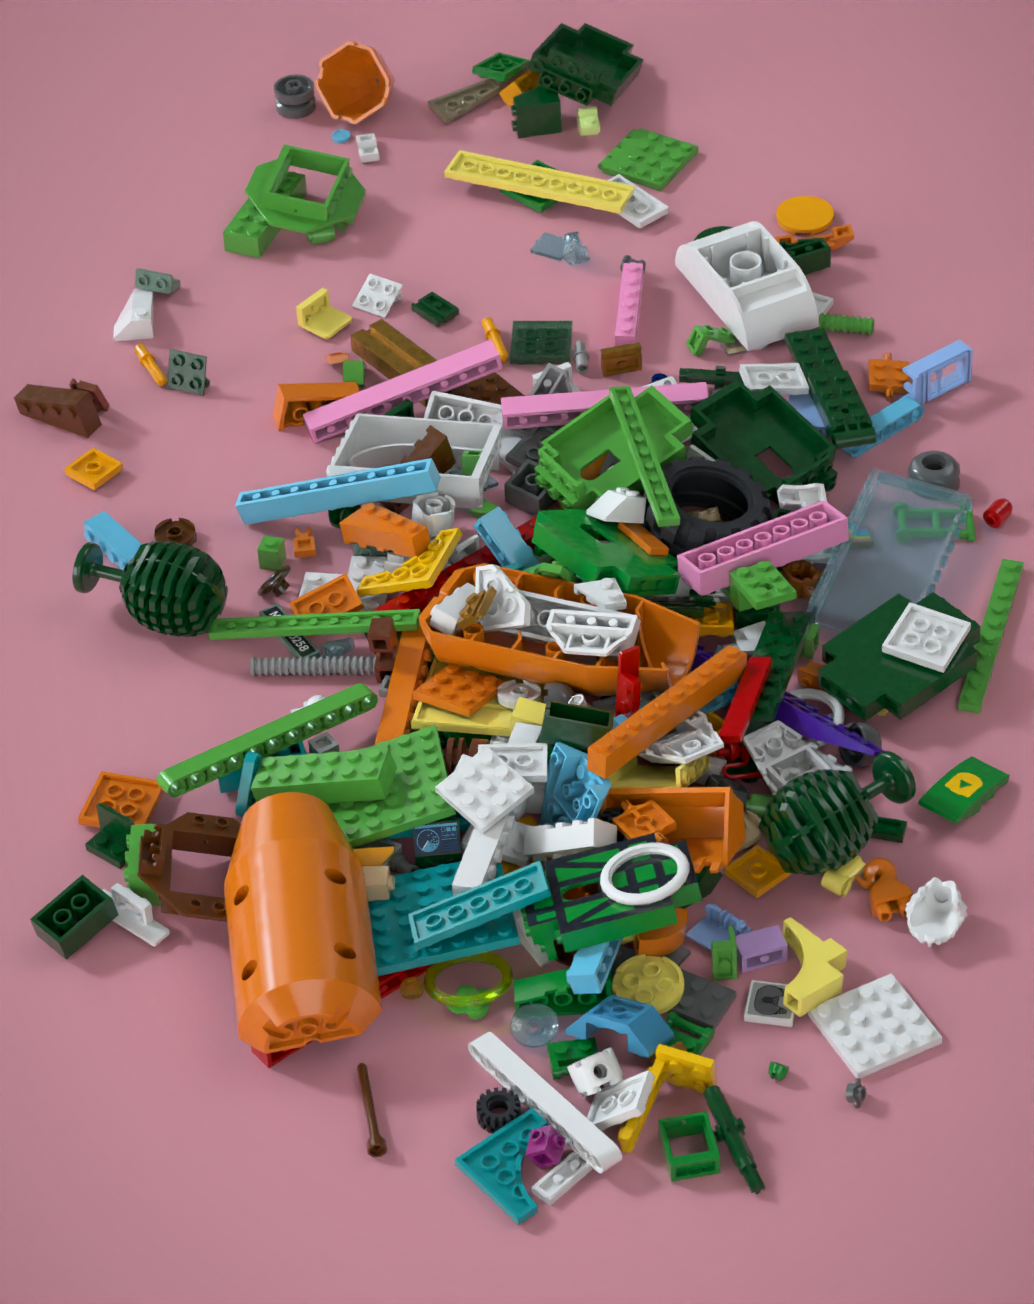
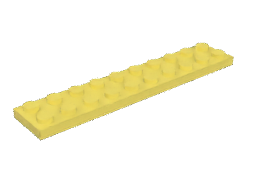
[444,150,635,214]

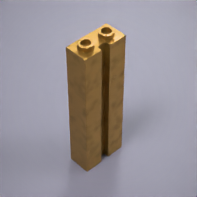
[350,319,457,406]

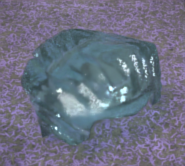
[563,232,591,266]

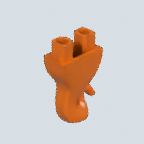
[855,857,913,922]

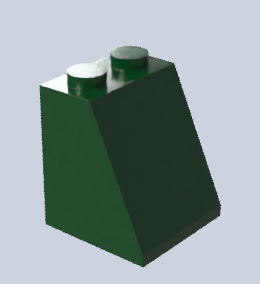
[510,86,562,139]

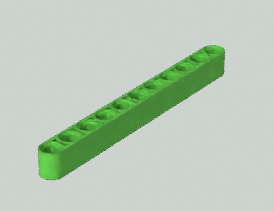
[156,683,378,798]

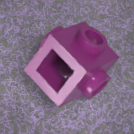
[526,1125,565,1169]

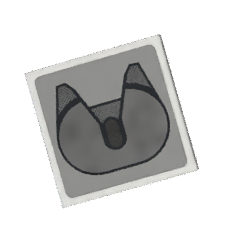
[744,980,795,1027]

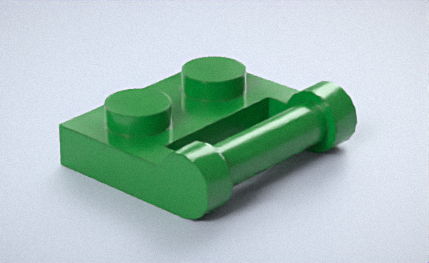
[665,1011,715,1056]
[547,1037,598,1080]

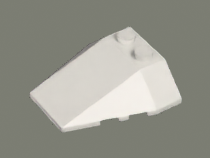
[638,710,724,764]

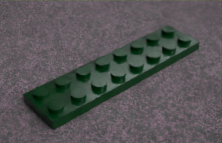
[750,611,814,722]

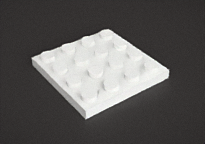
[808,973,942,1079]

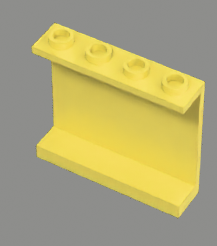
[607,755,710,789]

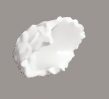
[905,877,968,947]

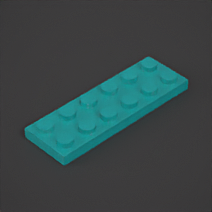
[408,861,551,950]

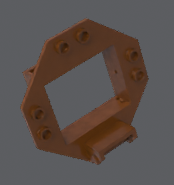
[137,812,241,922]

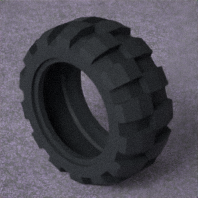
[641,457,772,559]

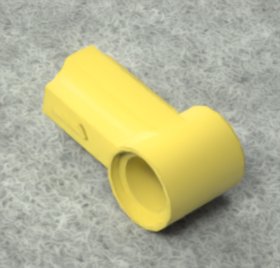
[821,855,866,897]

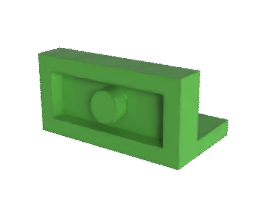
[711,925,737,981]

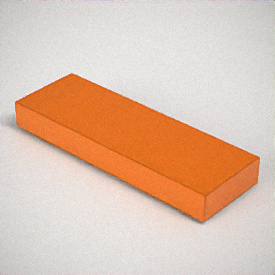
[618,522,669,556]

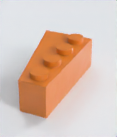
[339,502,431,558]

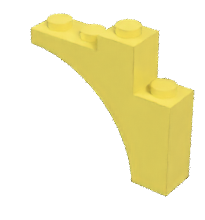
[782,917,847,1017]

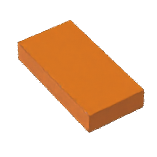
[325,352,349,364]

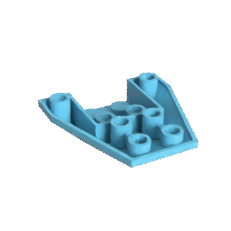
[539,742,612,828]

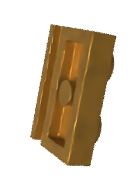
[600,342,642,377]
[456,585,497,630]

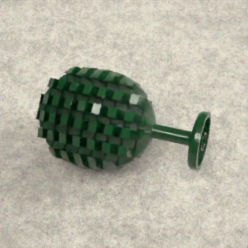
[72,541,228,637]
[758,751,916,875]

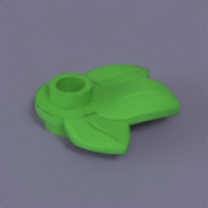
[445,985,493,1020]

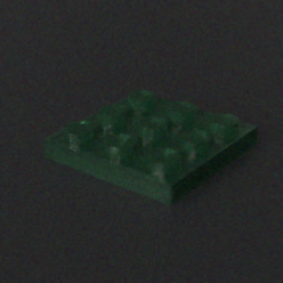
[510,321,573,365]

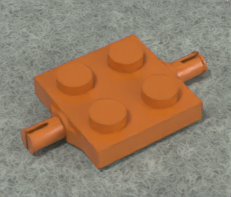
[868,352,910,402]
[612,799,677,844]

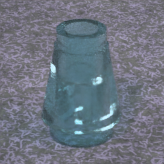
[321,637,355,658]

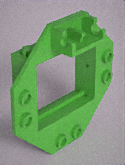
[245,144,366,234]

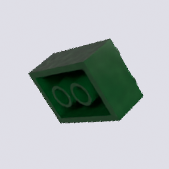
[30,874,119,960]

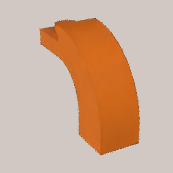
[633,907,688,957]

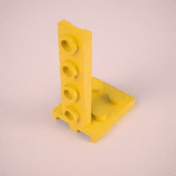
[618,1044,717,1153]

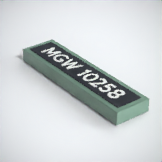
[259,604,320,659]

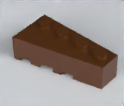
[380,425,457,514]

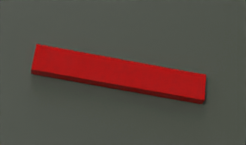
[719,657,773,743]

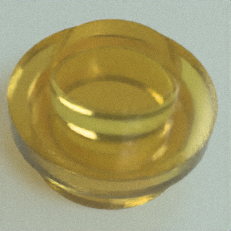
[400,977,424,1000]

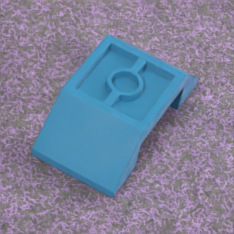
[565,994,674,1057]

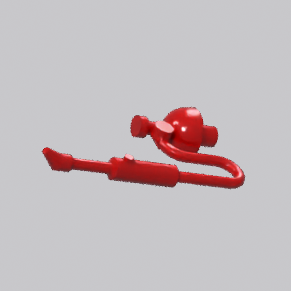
[716,742,763,780]

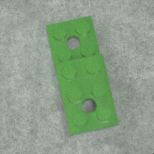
[720,560,797,612]

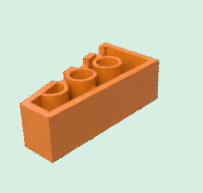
[272,382,360,431]

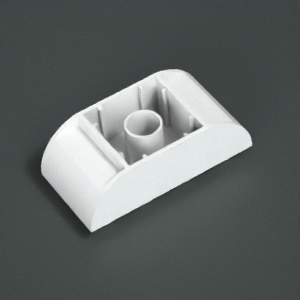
[675,221,819,351]

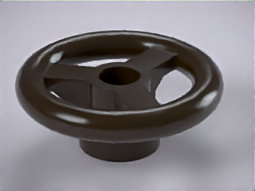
[257,565,291,597]

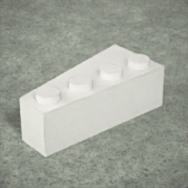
[524,818,617,862]

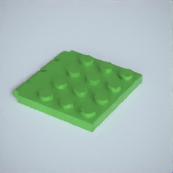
[598,128,698,191]

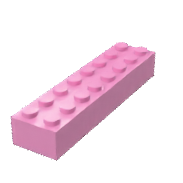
[677,500,849,596]

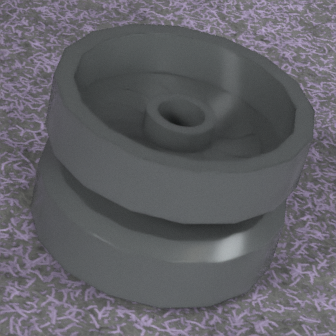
[274,74,316,119]

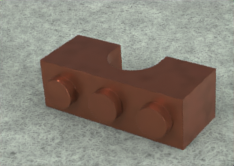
[367,618,399,683]

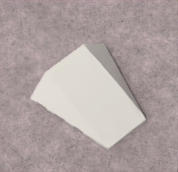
[742,720,852,795]

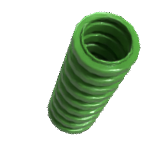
[818,313,874,335]

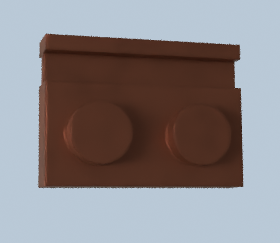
[69,378,110,412]

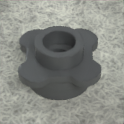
[846,1078,866,1108]

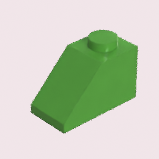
[343,360,367,390]

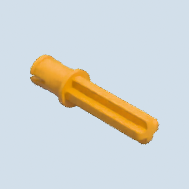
[481,317,509,363]
[134,344,167,387]

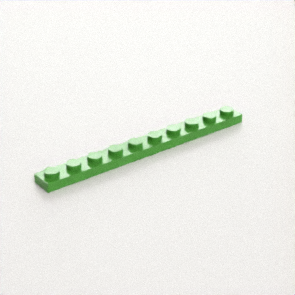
[609,386,680,527]
[958,559,1024,713]
[208,609,421,640]

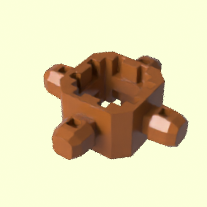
[780,560,828,602]

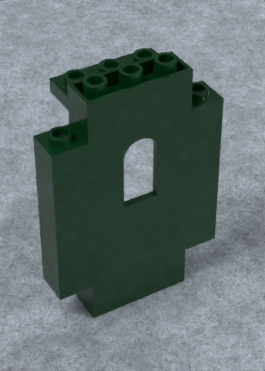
[528,23,644,106]
[690,379,838,511]
[818,592,981,721]

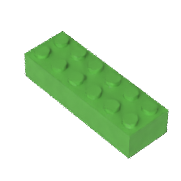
[223,171,307,258]
[251,748,397,804]

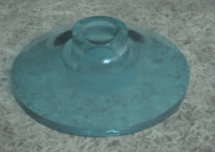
[510,1003,559,1048]

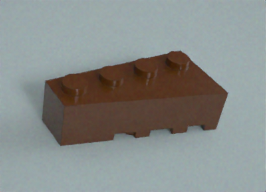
[14,384,102,438]

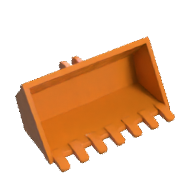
[601,787,746,873]

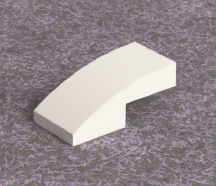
[356,133,380,163]

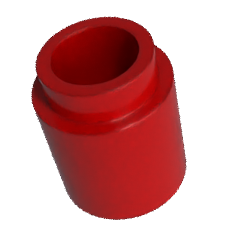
[983,498,1013,528]

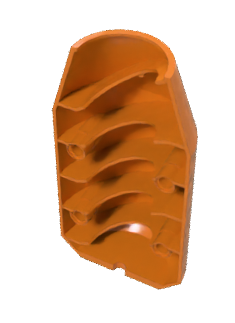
[419,563,700,697]
[224,792,383,1054]

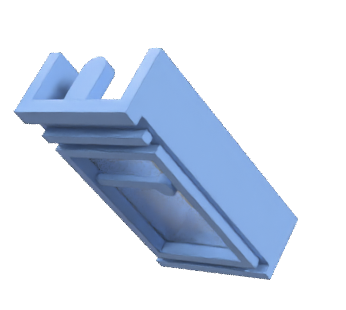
[903,340,973,404]

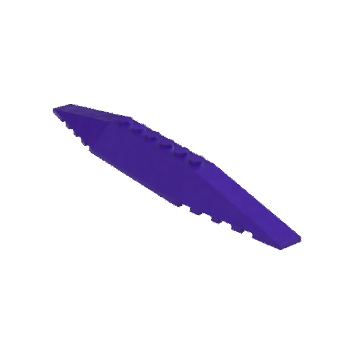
[689,644,884,756]

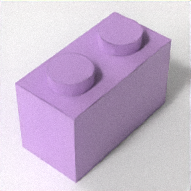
[735,925,787,973]

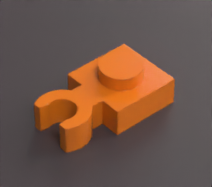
[293,527,316,558]

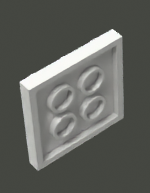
[882,602,971,673]
[435,746,534,834]

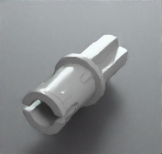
[573,340,589,374]

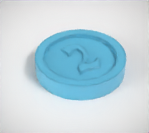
[332,129,351,143]

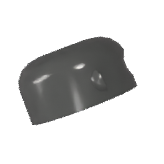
[907,451,960,501]

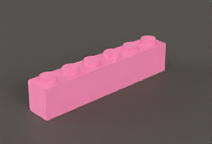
[615,262,644,346]

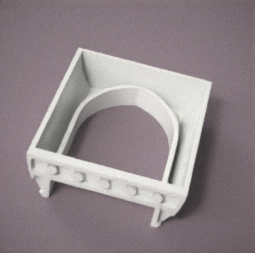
[326,413,502,509]

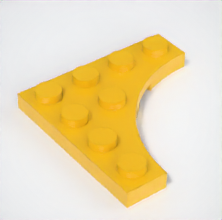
[356,528,462,597]

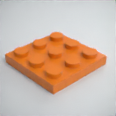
[413,664,506,717]
[78,771,164,828]

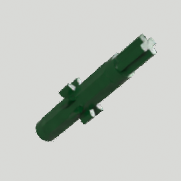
[679,366,744,390]
[703,1085,765,1194]

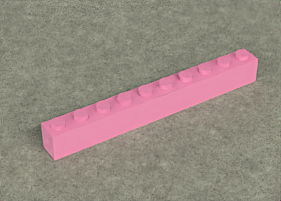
[303,340,503,444]
[501,382,708,430]

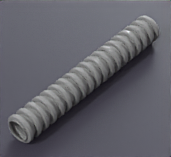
[250,656,376,676]

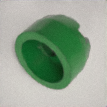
[768,1061,789,1081]

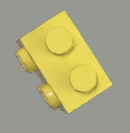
[296,288,352,339]

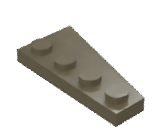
[428,78,501,125]

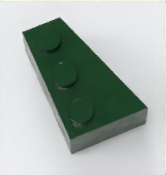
[779,237,831,275]

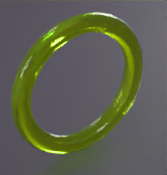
[423,952,514,1008]

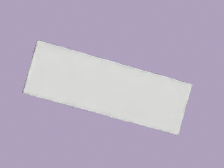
[531,1151,594,1206]

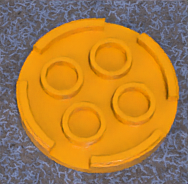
[776,196,834,235]

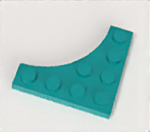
[455,1108,548,1225]

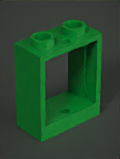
[658,1111,720,1182]

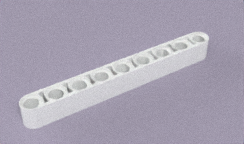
[468,1032,622,1173]

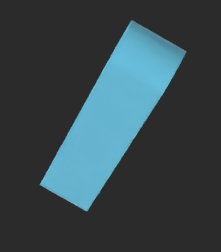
[842,396,925,458]

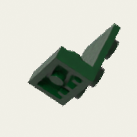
[85,803,134,869]

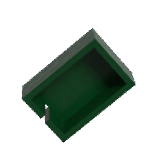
[539,700,614,751]

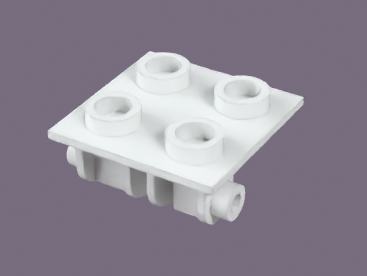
[352,274,403,318]

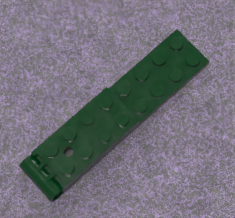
[785,328,877,449]

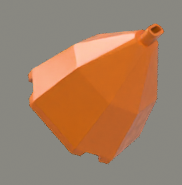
[314,41,395,124]

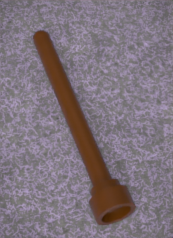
[357,1063,387,1157]

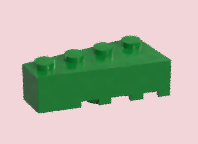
[514,968,611,1018]

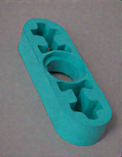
[235,751,262,817]

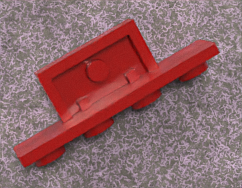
[615,646,641,718]

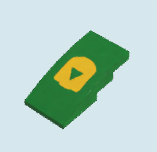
[918,756,1010,824]

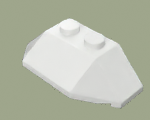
[546,609,638,657]

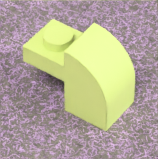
[577,106,600,136]

